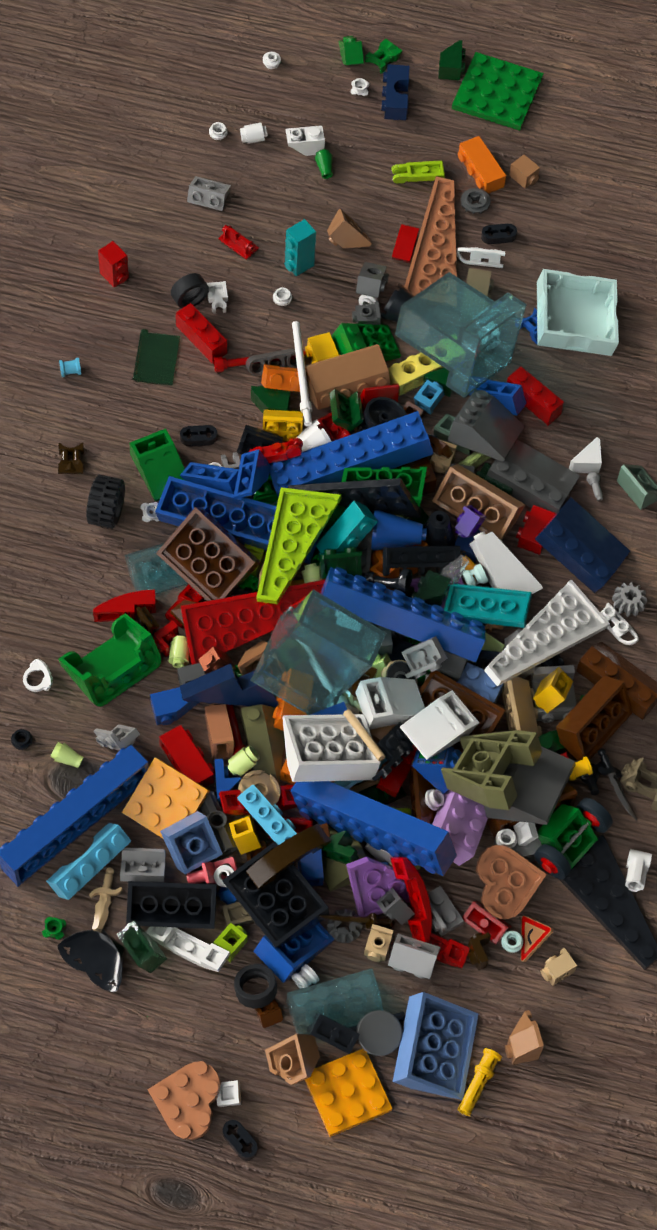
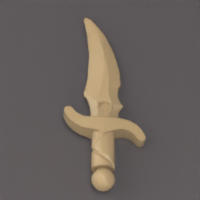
[89,867,122,930]

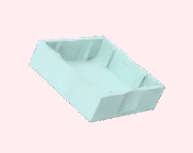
[537,269,619,356]

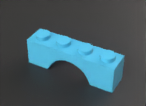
[46,823,131,900]

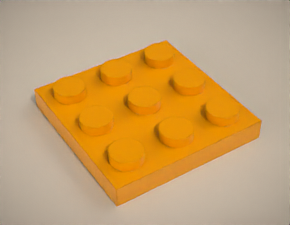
[122,757,210,838]
[305,1049,393,1137]

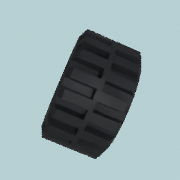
[86,474,125,529]

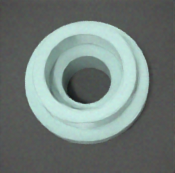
[501,931,523,953]

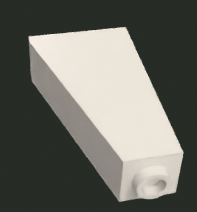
[470,531,543,594]

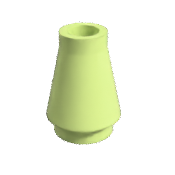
[51,742,84,768]

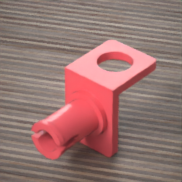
[187,857,237,884]

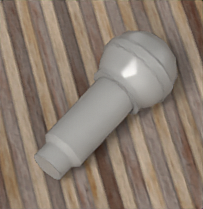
[586,472,603,501]

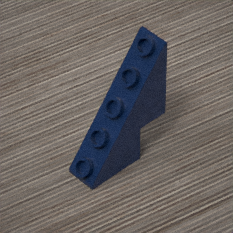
[180,664,278,708]

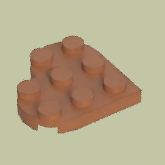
[476,845,547,919]
[147,1061,221,1140]

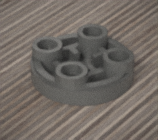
[357,1010,402,1056]

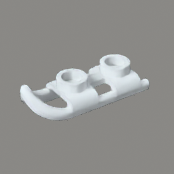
[456,247,505,268]
[600,603,639,645]

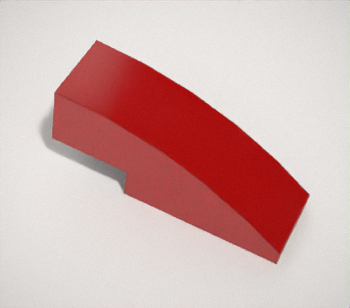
[93,589,156,622]

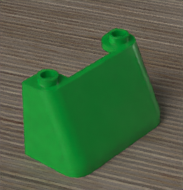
[58,613,161,707]

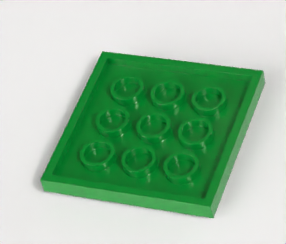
[452,52,544,131]

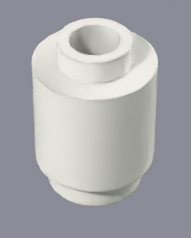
[240,123,268,144]

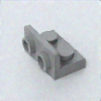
[187,176,231,211]
[428,886,464,937]

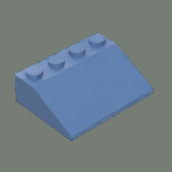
[393,992,479,1100]

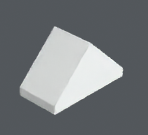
[569,437,602,473]

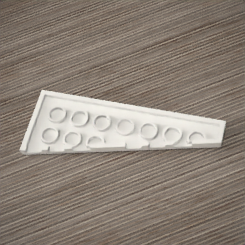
[484,580,610,686]

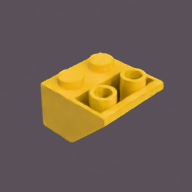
[263,410,303,442]

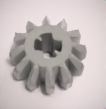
[612,582,647,617]

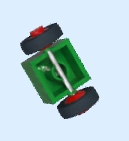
[534,798,613,879]

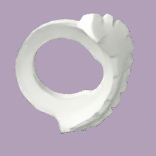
[23,659,53,692]

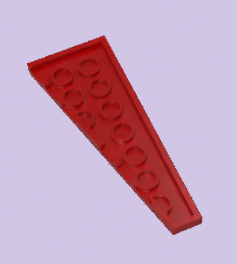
[180,579,327,665]

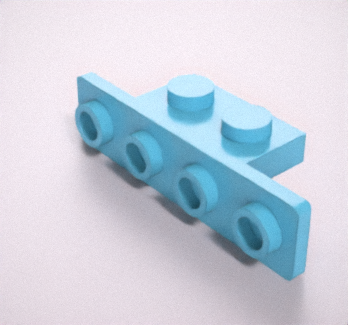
[237,785,297,845]

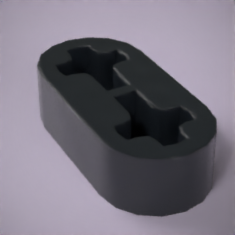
[481,224,517,244]
[180,425,218,446]
[223,1120,258,1161]

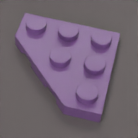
[346,857,410,917]

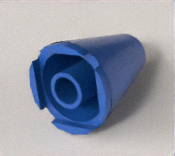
[371,510,427,551]

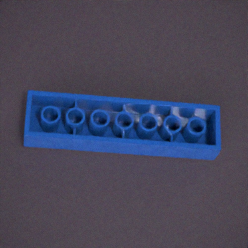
[269,411,433,498]
[155,476,323,564]
[319,567,485,662]
[0,745,148,887]
[290,781,457,876]

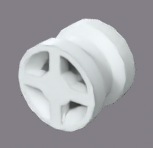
[291,964,319,993]

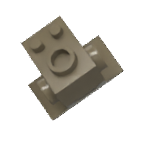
[620,758,657,811]

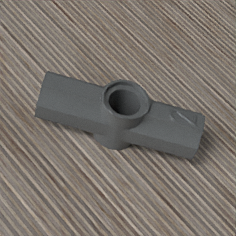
[200,791,238,856]

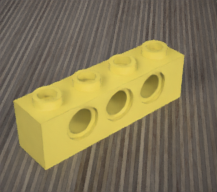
[388,337,467,396]

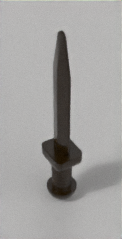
[320,913,395,929]

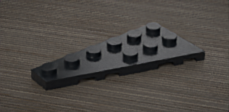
[287,478,422,518]
[559,834,657,970]

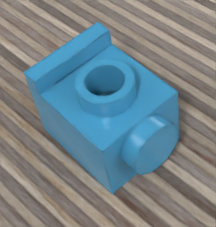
[414,380,444,415]

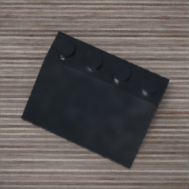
[222,842,329,948]

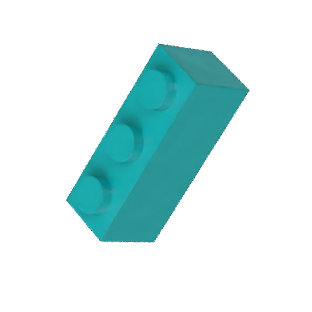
[284,219,316,277]
[316,501,378,553]

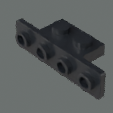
[372,722,416,781]

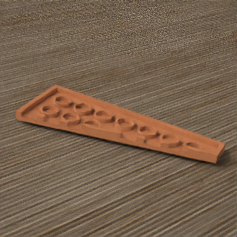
[404,176,458,311]

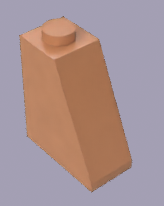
[205,703,234,761]

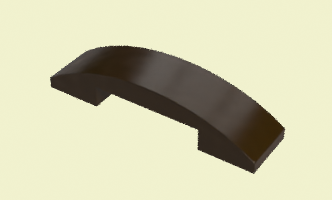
[246,824,331,890]

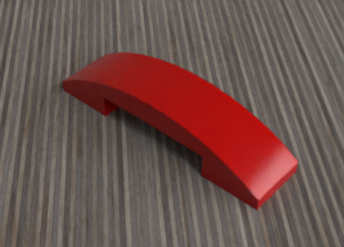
[219,785,297,815]
[390,857,432,942]

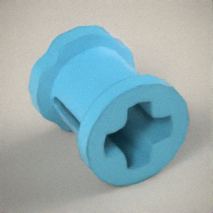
[59,357,81,378]

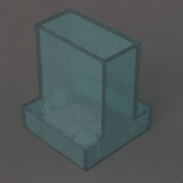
[395,272,527,398]
[250,589,386,715]

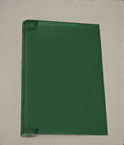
[133,329,180,385]

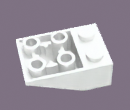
[355,677,425,730]
[400,690,479,760]

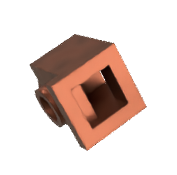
[199,647,236,673]

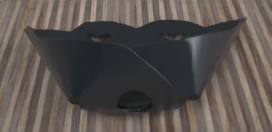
[57,928,125,992]

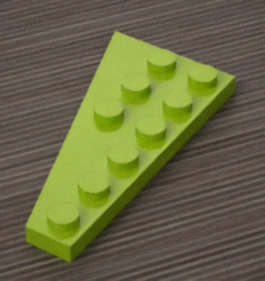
[257,487,342,604]

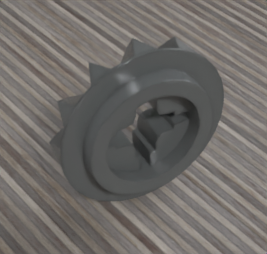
[461,188,491,214]
[327,908,363,943]

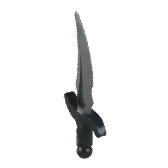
[598,748,637,820]

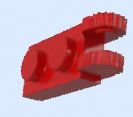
[249,438,303,463]

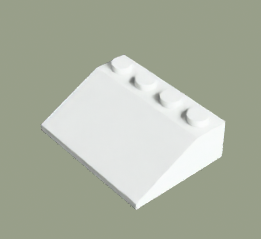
[283,714,381,782]

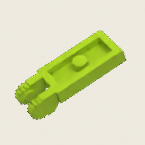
[391,161,445,184]

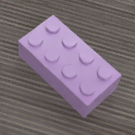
[432,790,488,866]

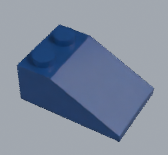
[253,923,335,983]

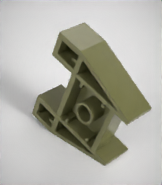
[441,730,542,810]

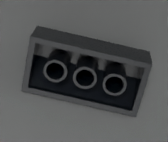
[126,881,217,929]

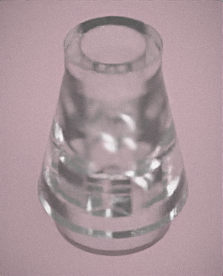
[441,555,470,585]

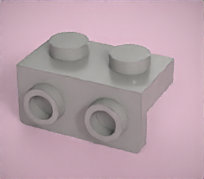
[401,636,448,679]
[93,724,140,750]
[120,848,166,882]

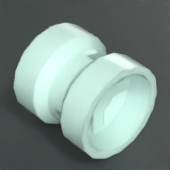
[461,563,489,586]

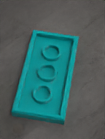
[444,583,532,628]

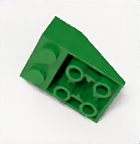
[331,323,401,362]
[129,428,186,502]

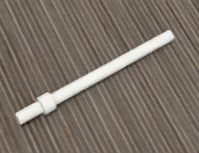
[292,321,312,426]

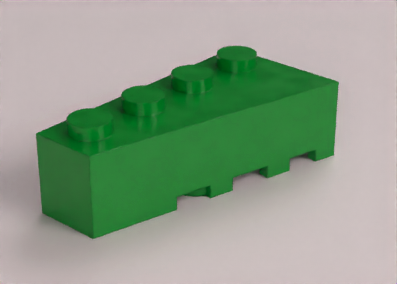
[341,467,427,507]

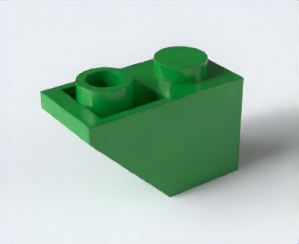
[338,36,364,65]

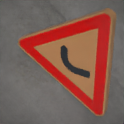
[521,916,553,962]

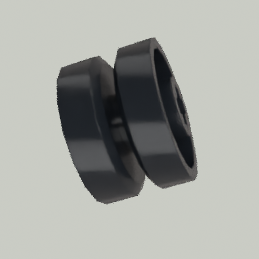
[358,397,406,432]

